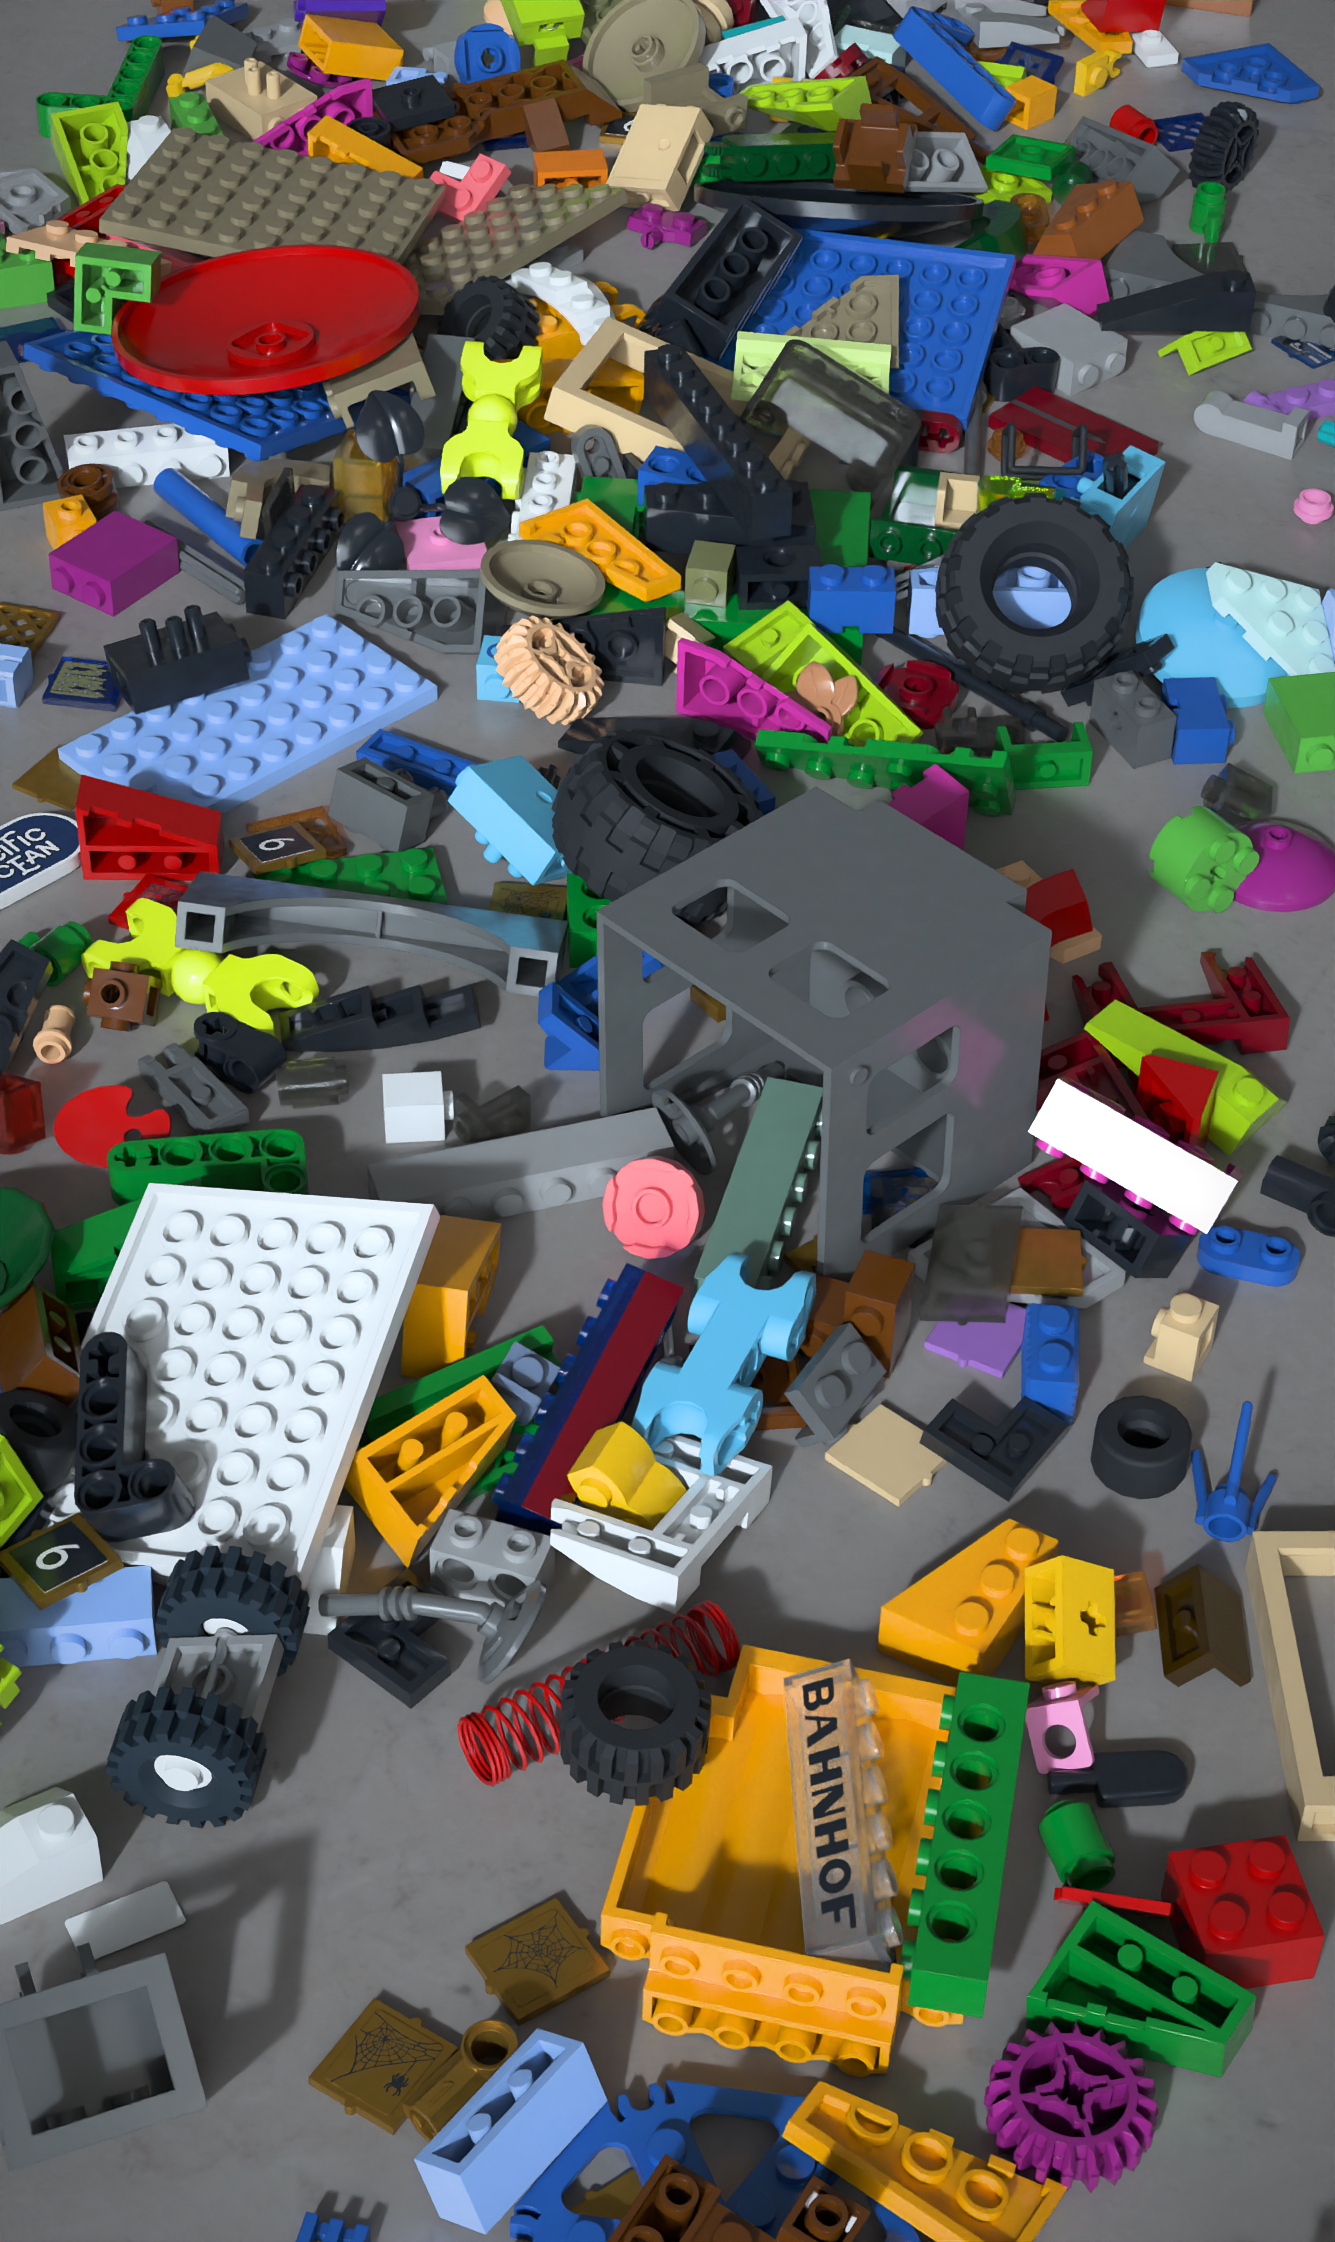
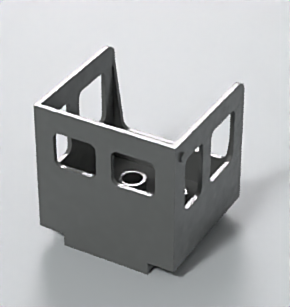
[597,786,1052,1283]

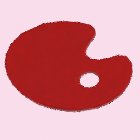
[54,1085,172,1168]

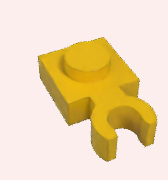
[1074,49,1122,97]

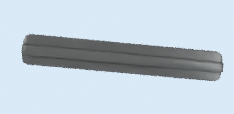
[144,520,245,605]

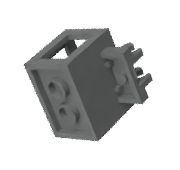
[0,1942,208,2172]

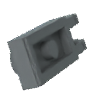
[138,1043,250,1135]

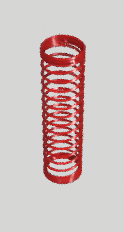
[457,1600,741,1787]

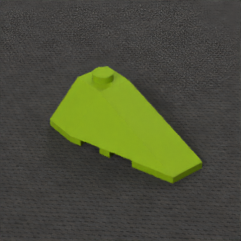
[738,76,872,132]
[50,101,128,206]
[1084,999,1287,1156]

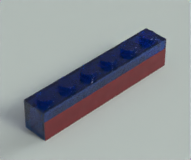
[491,1263,684,1549]

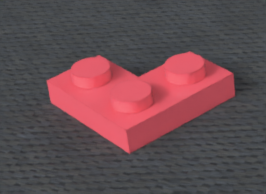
[429,153,511,224]

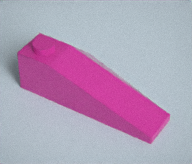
[252,78,373,157]

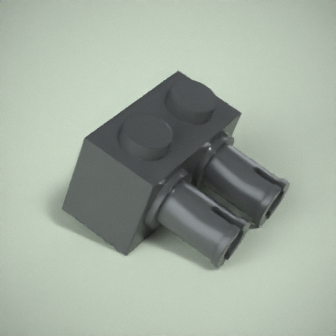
[328,757,449,852]

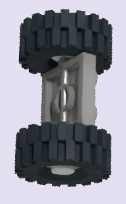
[106,1545,310,1828]

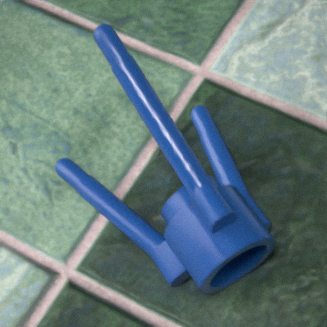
[1191,1401,1277,1542]

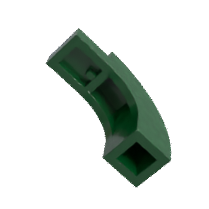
[954,200,1029,264]

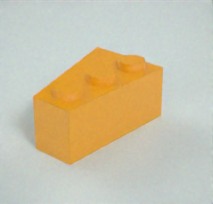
[307,115,423,179]

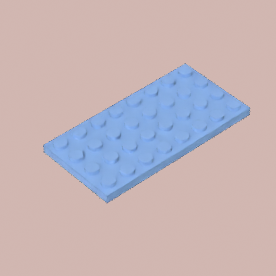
[58,614,438,814]

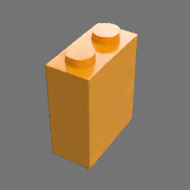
[298,14,404,81]

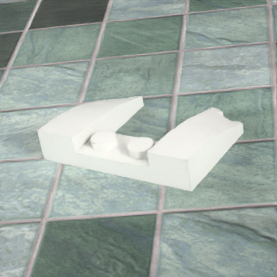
[550,1435,773,1614]

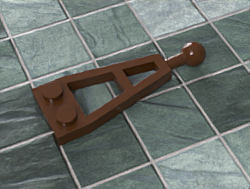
[847,56,994,165]

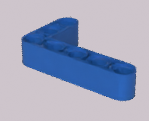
[892,6,1017,131]

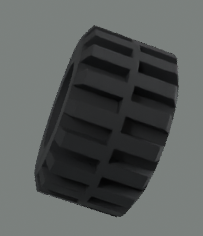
[437,275,540,361]
[559,1640,712,1806]

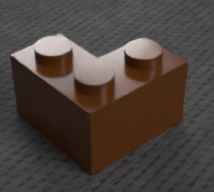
[797,1250,916,1379]

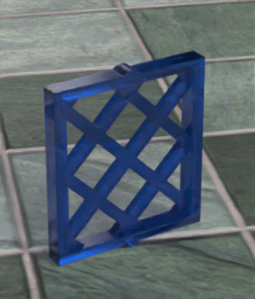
[1153,112,1205,152]

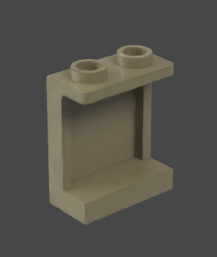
[644,63,748,138]
[323,333,436,429]

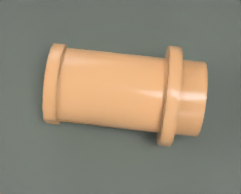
[33,1005,76,1064]

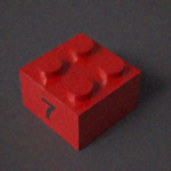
[1161,1835,1325,1989]

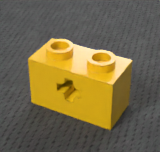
[1025,1555,1116,1687]

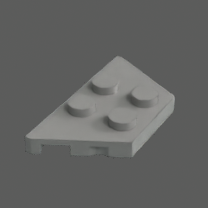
[0,168,71,234]

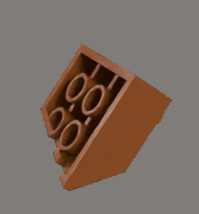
[1033,179,1144,260]

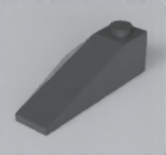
[1064,116,1180,203]
[333,570,506,655]

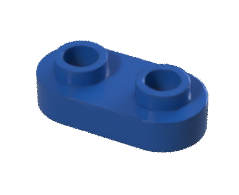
[1197,1226,1300,1287]

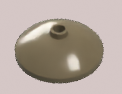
[480,540,605,619]

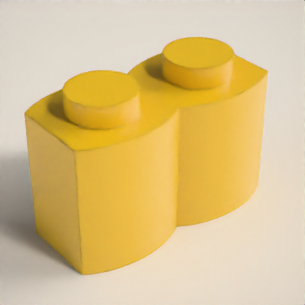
[567,1421,687,1531]

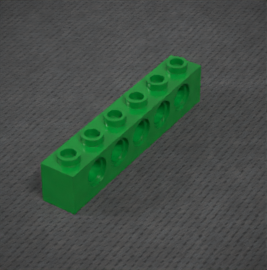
[900,1672,1030,2018]

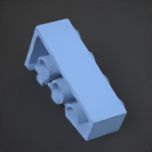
[906,566,1071,638]

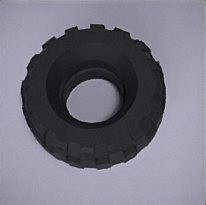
[935,492,1134,694]
[551,729,764,925]

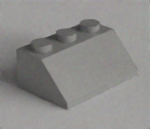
[905,132,988,193]

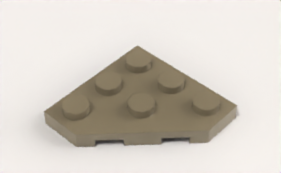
[784,274,900,369]

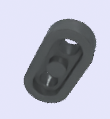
[571,424,626,481]

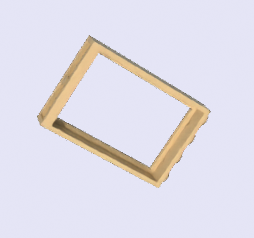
[544,317,819,480]
[1245,1530,1335,1841]

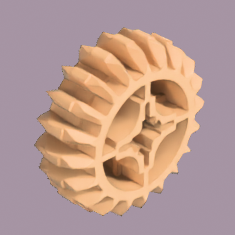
[493,615,605,726]

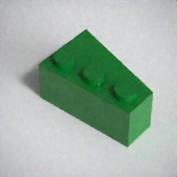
[51,1177,202,1310]
[1026,1900,1256,2078]

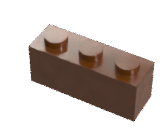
[0,1281,82,1407]

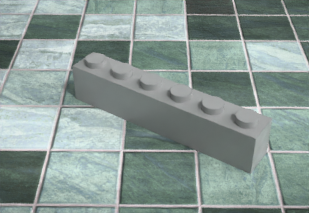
[367,1107,674,1221]

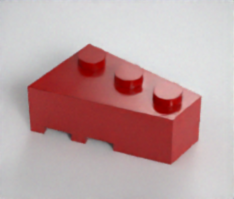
[75,774,224,881]

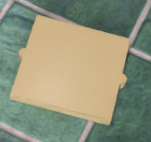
[825,1404,948,1507]

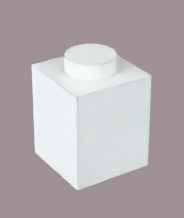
[382,1071,454,1144]

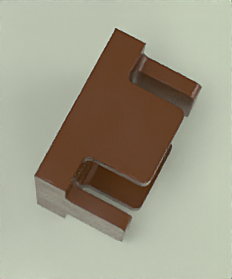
[833,103,918,193]

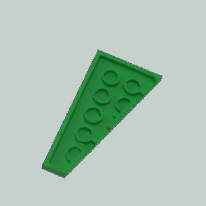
[754,729,1016,817]

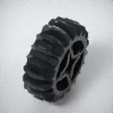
[1189,101,1259,194]

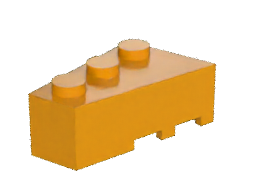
[401,1215,501,1378]
[344,1375,516,1569]
[877,1518,1059,1687]

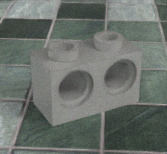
[429,1509,555,1622]

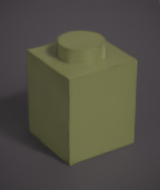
[685,540,736,608]

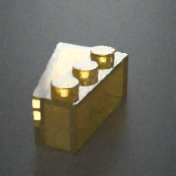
[329,429,397,527]

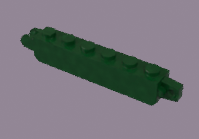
[702,132,836,182]

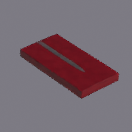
[988,386,1159,463]

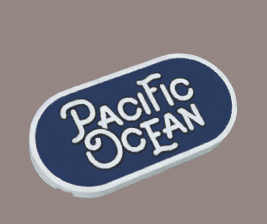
[0,813,82,910]

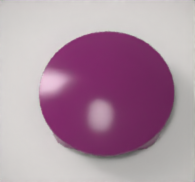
[287,52,353,88]

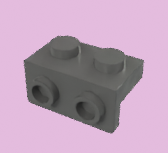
[784,1323,886,1447]

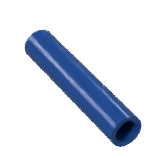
[153,468,263,568]

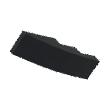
[279,984,481,1052]

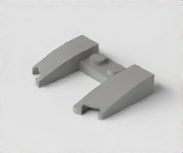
[947,0,1065,48]

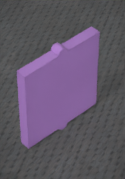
[924,1297,1026,1379]

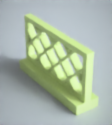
[731,331,891,414]

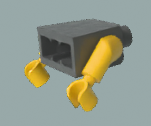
[166,15,258,98]

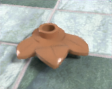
[783,661,858,736]

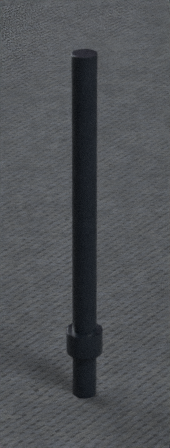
[875,626,1069,742]

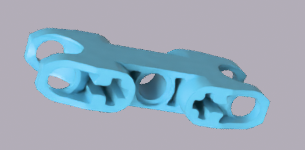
[631,1252,816,1476]

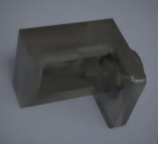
[452,1085,531,1144]

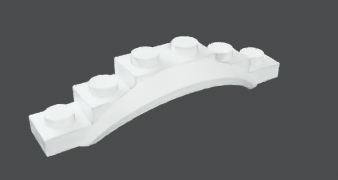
[502,262,616,346]

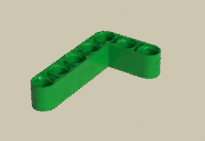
[36,35,164,138]

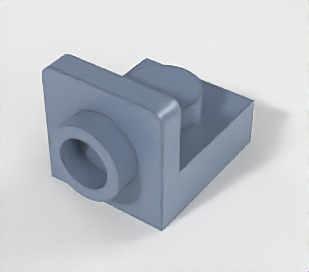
[490,1341,561,1426]

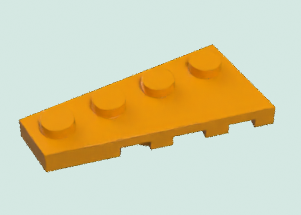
[519,498,681,602]
[782,2081,1068,2242]

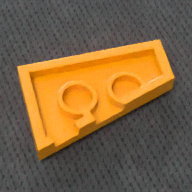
[1048,0,1133,54]

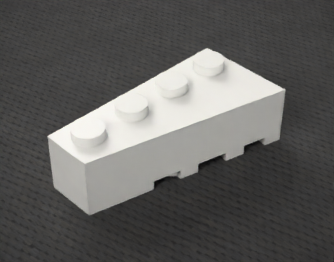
[697,17,807,95]

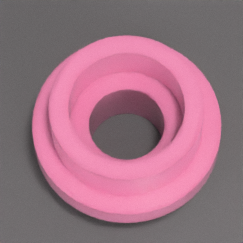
[1293,489,1334,524]

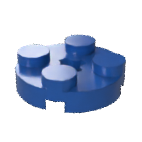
[454,23,521,84]

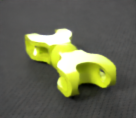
[440,341,543,500]
[81,898,319,1037]

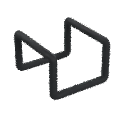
[1001,422,1088,481]

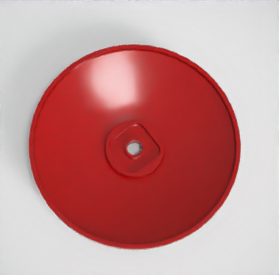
[111,244,421,395]

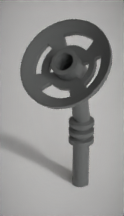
[652,1062,784,1175]
[318,1581,547,1684]

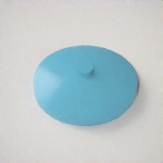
[1135,568,1289,708]

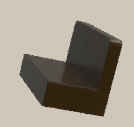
[1154,1564,1251,1687]

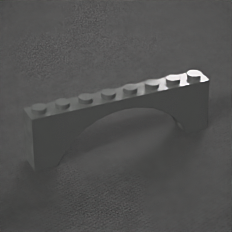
[1103,229,1335,351]
[174,871,568,996]

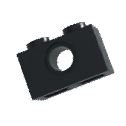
[734,545,823,610]

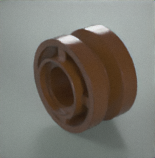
[57,463,120,522]

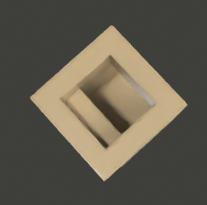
[1143,1291,1219,1382]

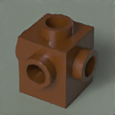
[83,961,162,1032]

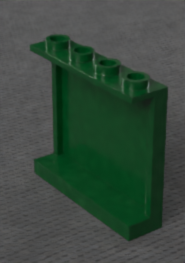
[868,464,1054,568]

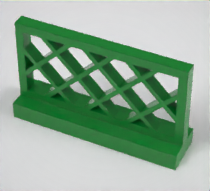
[359,1325,581,1505]

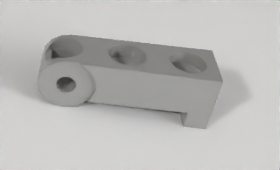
[1193,391,1310,460]

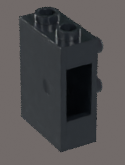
[103,605,252,714]

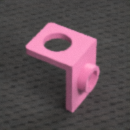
[1025,1681,1100,1774]

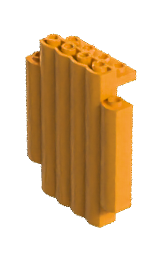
[600,1644,967,2077]

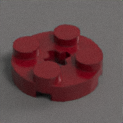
[814,42,868,80]
[874,660,959,730]

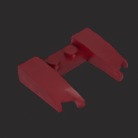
[1072,951,1290,1068]
[1017,1031,1149,1210]

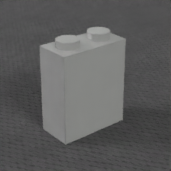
[1010,303,1128,396]

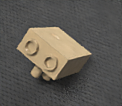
[205,58,317,141]
[606,104,714,212]

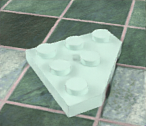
[1206,562,1335,676]

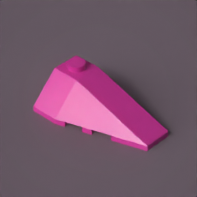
[1009,254,1110,317]
[676,637,832,743]

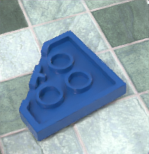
[116,0,249,41]
[1181,43,1319,104]

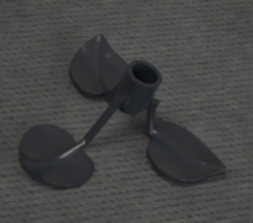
[336,390,511,571]

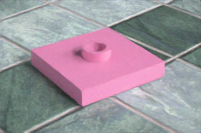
[395,516,487,570]

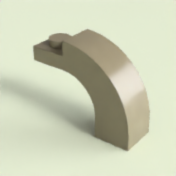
[225,459,330,540]

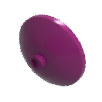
[1233,819,1335,912]

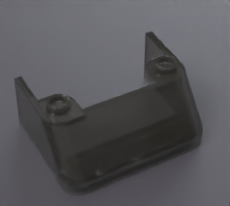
[739,339,921,511]

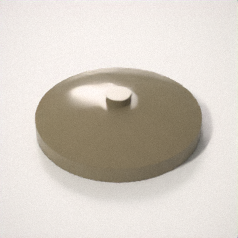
[583,0,706,113]

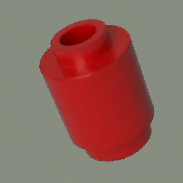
[1109,105,1158,145]

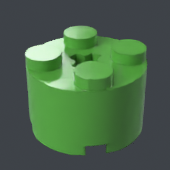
[1149,806,1259,913]

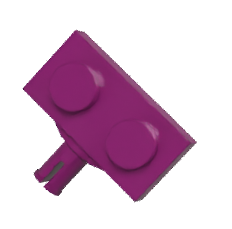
[627,203,707,249]

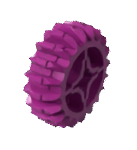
[984,2021,1159,2193]

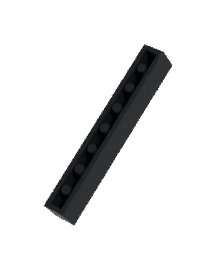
[644,344,793,541]

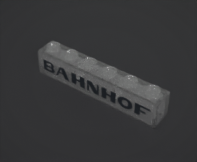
[783,1658,904,1973]

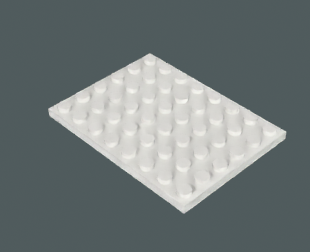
[41,1183,440,1591]

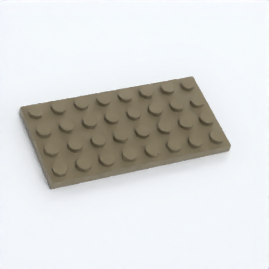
[402,184,628,315]

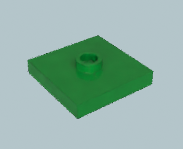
[985,134,1076,181]

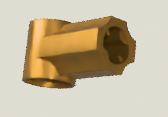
[403,2019,518,2142]

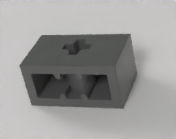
[1089,670,1177,769]

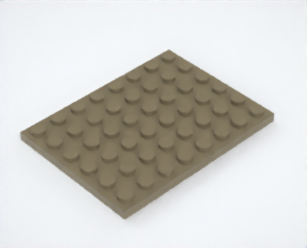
[99,127,446,265]

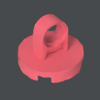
[602,1156,705,1259]

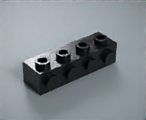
[243,484,345,620]

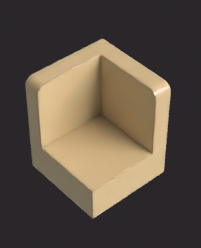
[934,472,980,530]
[665,612,716,674]

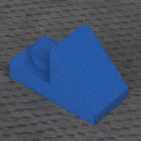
[538,982,600,1071]

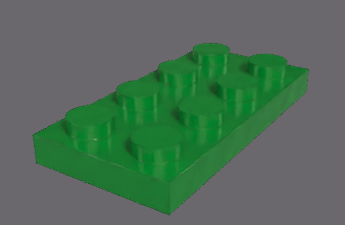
[253,848,448,905]

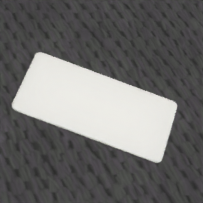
[65,1881,186,1960]

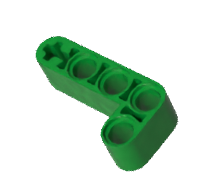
[107,1128,309,1206]

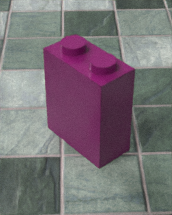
[48,510,180,617]

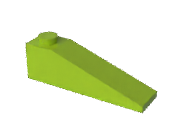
[760,622,924,747]

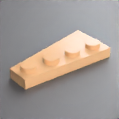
[6,220,172,278]

